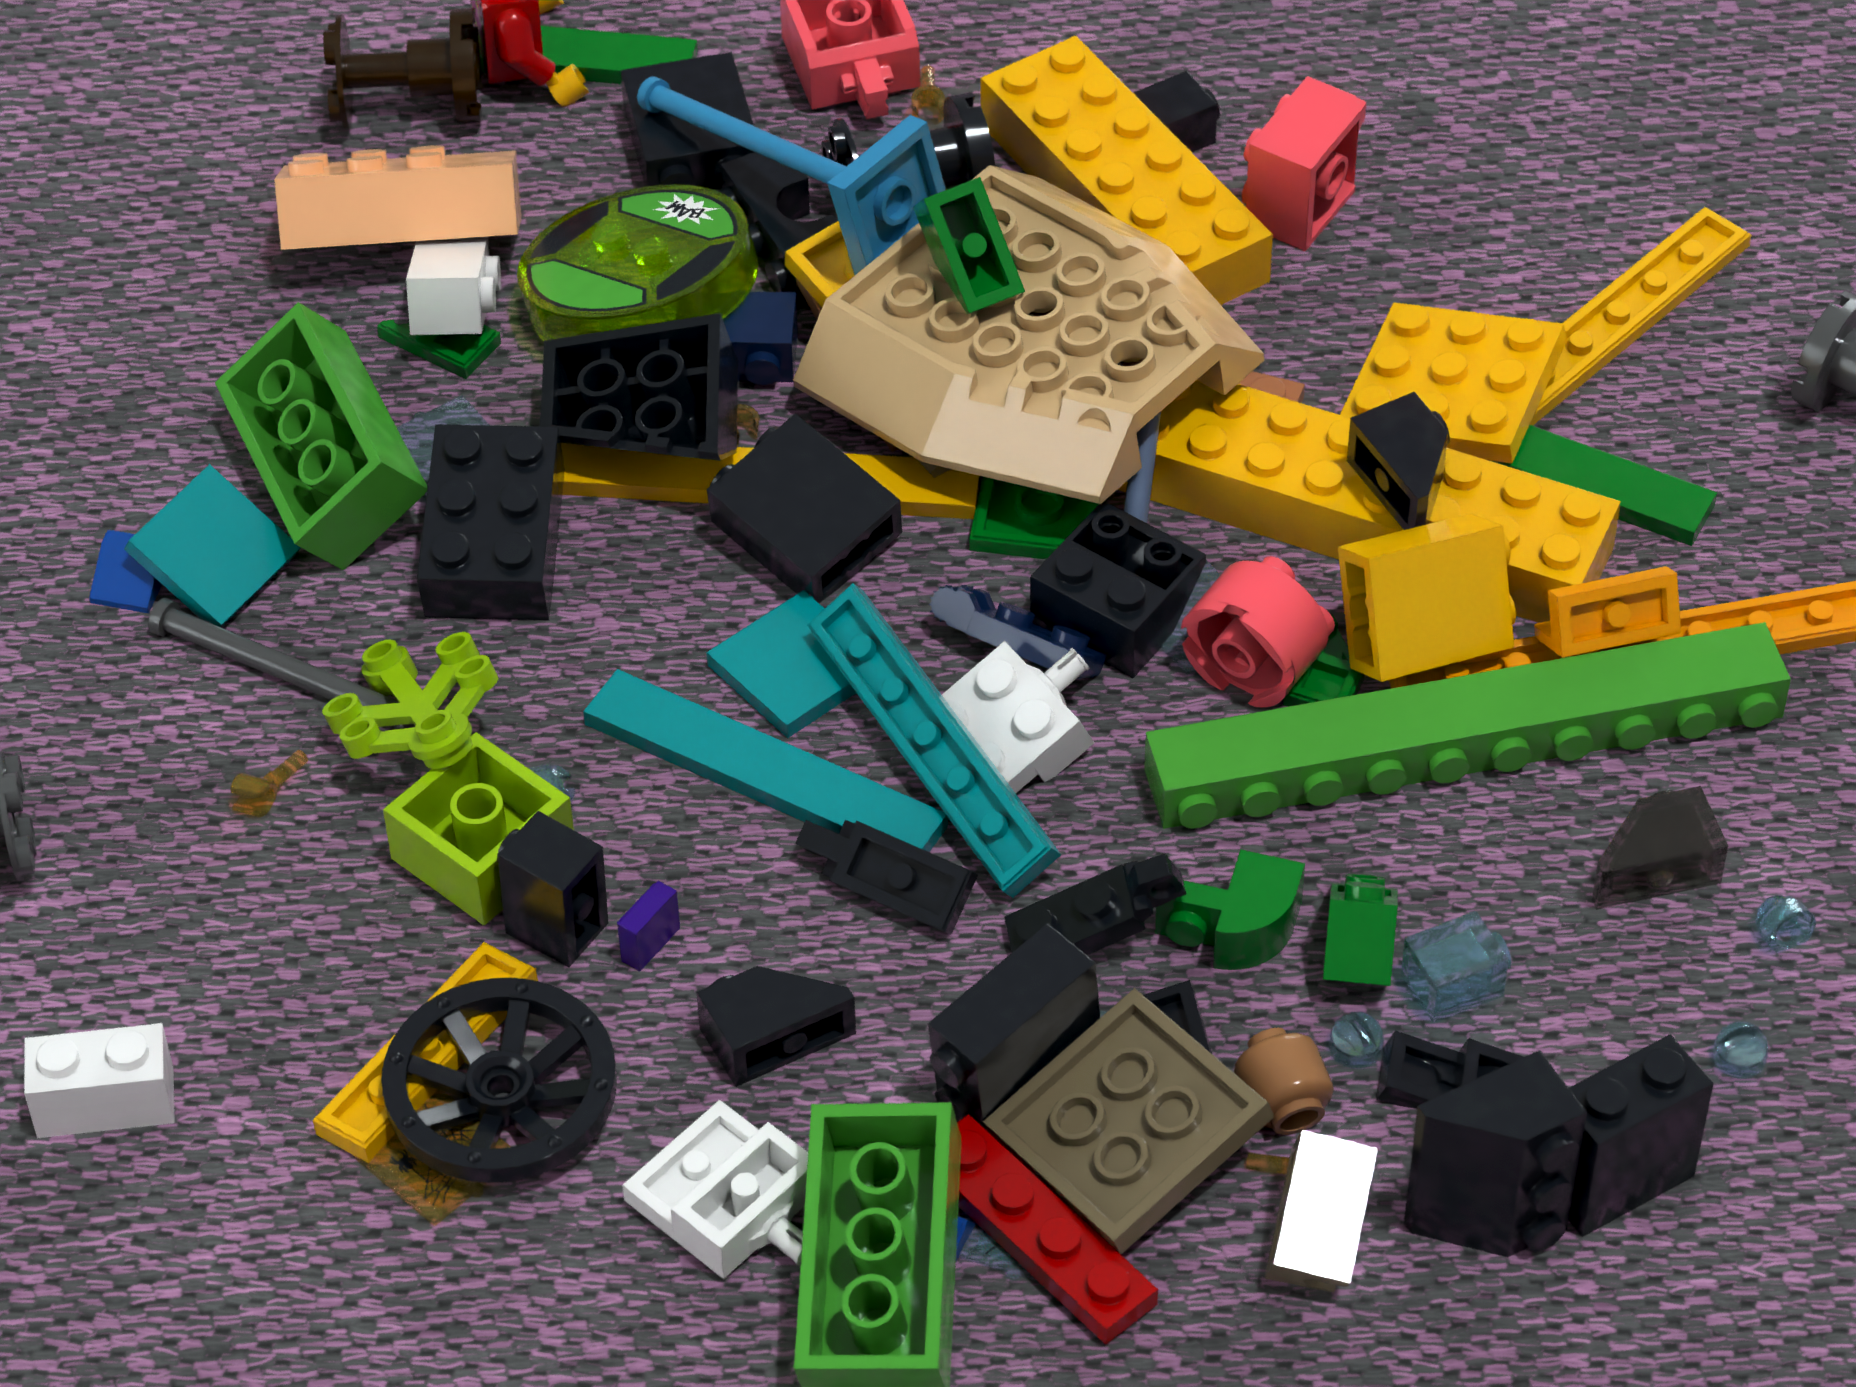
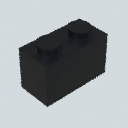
[497,811,608,967]

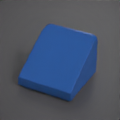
[89,530,162,613]

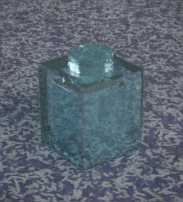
[1401,910,1511,1024]

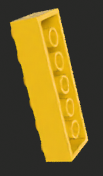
[980,35,1273,305]

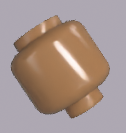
[1233,1028,1334,1135]

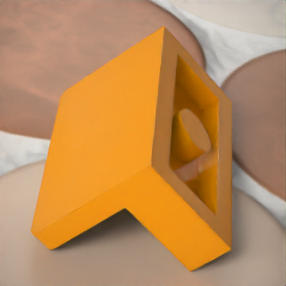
[1534,566,1681,658]

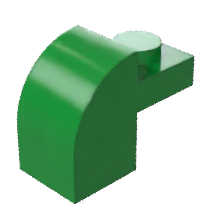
[1155,849,1305,970]

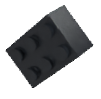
[417,424,565,620]

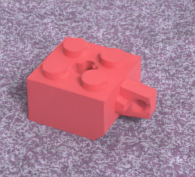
[780,0,920,119]
[1241,76,1366,251]

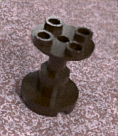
[323,8,482,129]

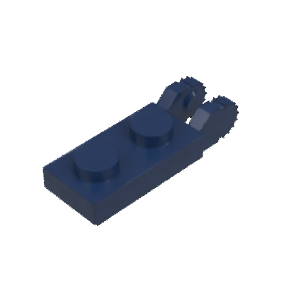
[929,585,1107,679]

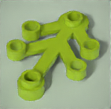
[322,632,498,769]

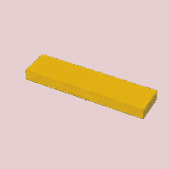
[313,942,538,1164]

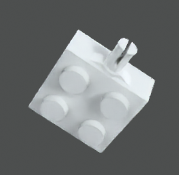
[942,641,1095,793]
[622,1100,808,1279]

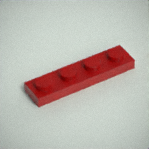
[957,1114,1158,1345]

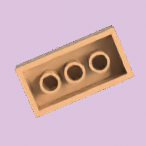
[274,145,521,250]

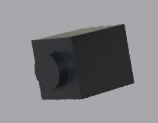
[1133,71,1220,153]

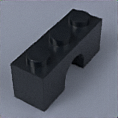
[716,152,838,310]

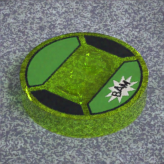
[517,184,759,341]

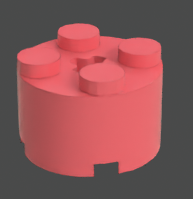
[1181,556,1335,708]

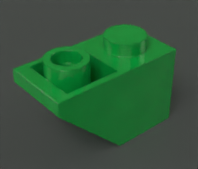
[1323,874,1398,986]

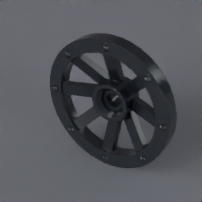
[382,978,617,1183]

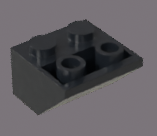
[1030,501,1206,678]

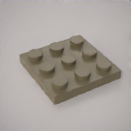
[983,988,1274,1254]

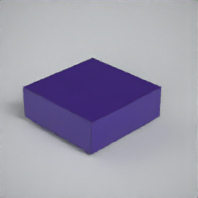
[617,880,680,972]

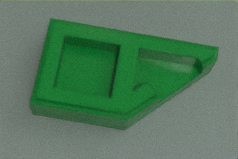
[377,319,501,379]
[1283,614,1365,707]

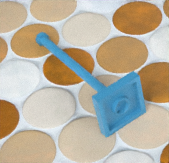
[637,76,946,275]

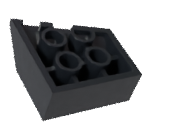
[540,313,738,461]

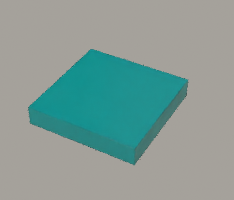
[124,464,301,628]
[706,590,856,738]

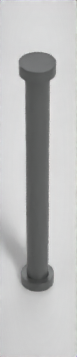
[148,598,415,730]

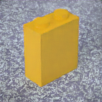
[1337,513,1516,682]

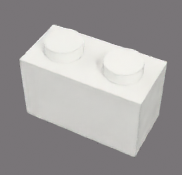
[406,236,501,335]
[24,1023,174,1138]

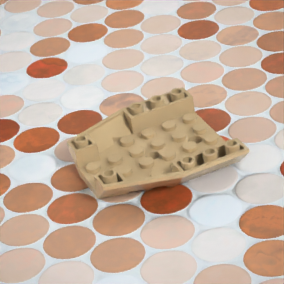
[793,165,1265,504]

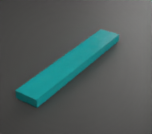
[807,583,1061,898]
[583,669,948,852]

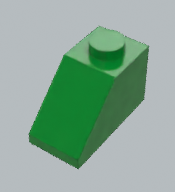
[913,177,1025,315]

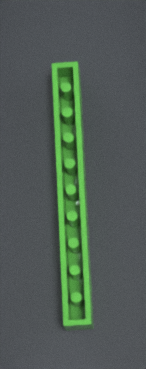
[1144,622,1791,829]

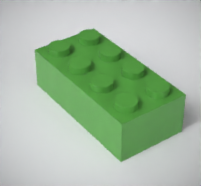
[215,302,428,570]
[794,1103,962,1387]

